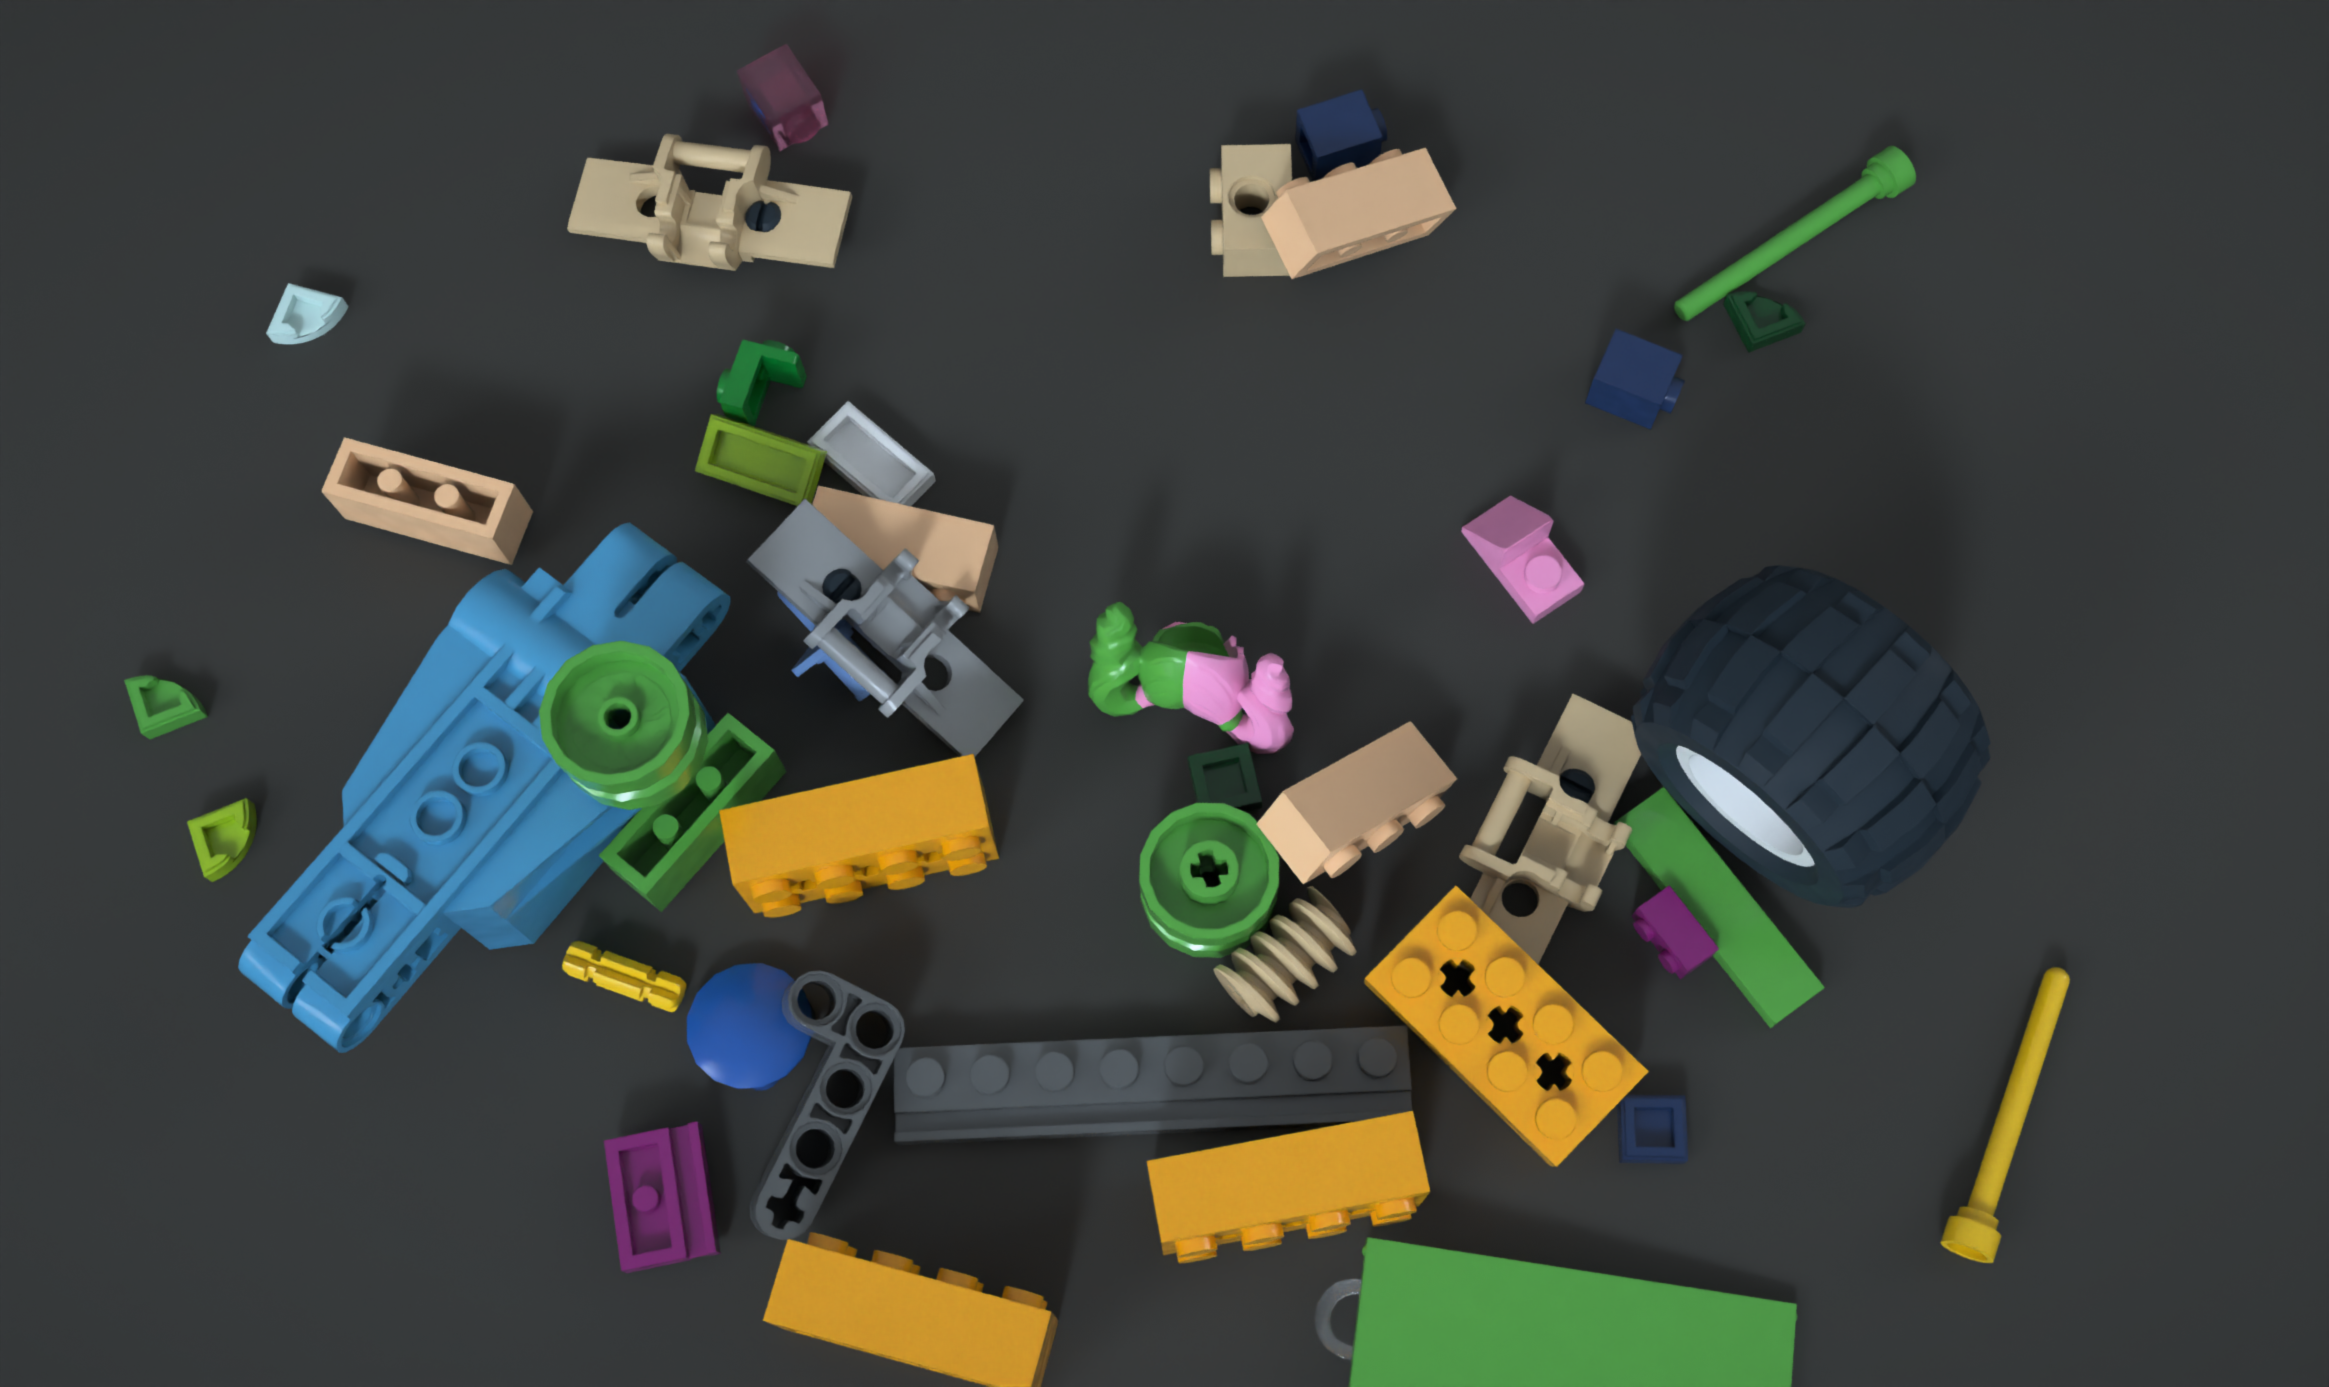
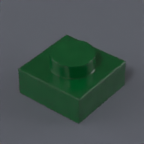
[1187,743,1262,812]

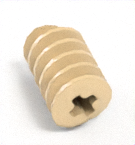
[1213,886,1357,1023]

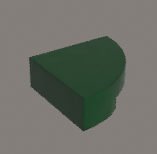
[1723,291,1806,353]

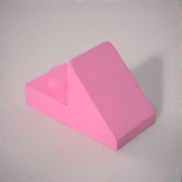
[1461,495,1585,624]

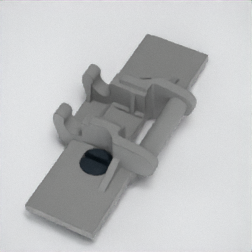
[746,499,1024,757]

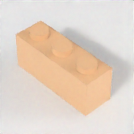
[1261,147,1456,279]
[321,437,533,565]
[812,485,999,613]
[1256,721,1457,884]

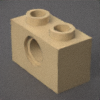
[1210,144,1292,277]

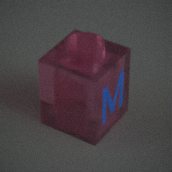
[737,44,828,151]

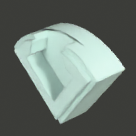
[266,283,349,344]

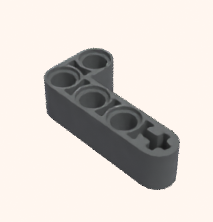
[749,970,905,1240]

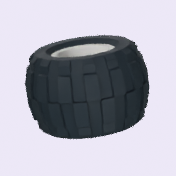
[1631,565,1991,908]

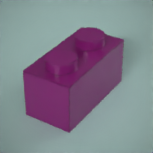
[1632,885,1719,980]

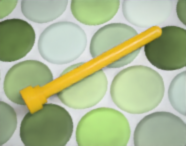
[1940,967,2070,1263]

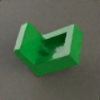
[717,339,807,426]

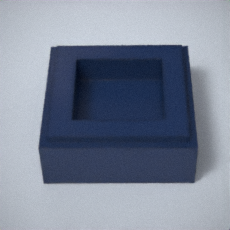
[1617,1095,1688,1164]

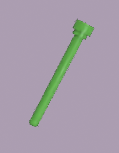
[1674,146,1916,321]

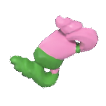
[1087,602,1294,754]

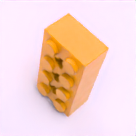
[719,754,999,918]
[1364,885,1649,1167]
[1147,1111,1430,1264]
[763,1232,1059,1387]

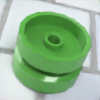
[539,641,708,810]
[1139,803,1279,958]

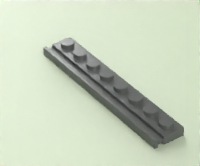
[894,1025,1413,1145]

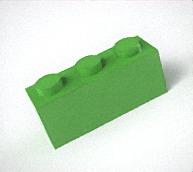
[598,713,787,912]

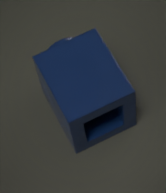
[1295,89,1387,181]
[1585,329,1685,430]

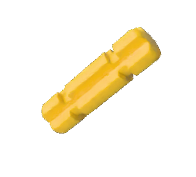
[562,941,687,1012]

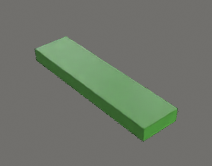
[1613,787,1825,1029]

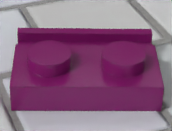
[604,1121,721,1273]

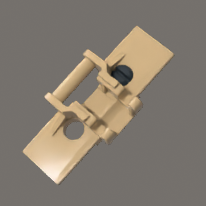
[567,134,852,271]
[1448,694,1641,974]

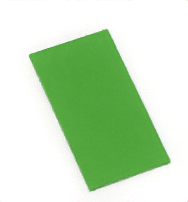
[1348,1237,1798,1387]

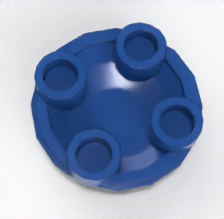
[687,963,815,1091]

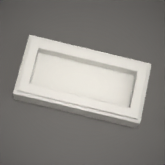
[807,401,936,506]

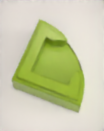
[187,798,257,882]

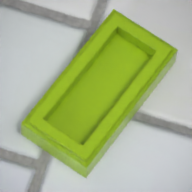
[695,414,827,506]

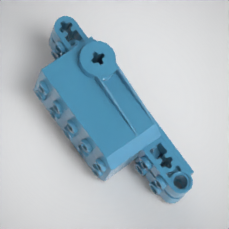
[238,522,730,1053]

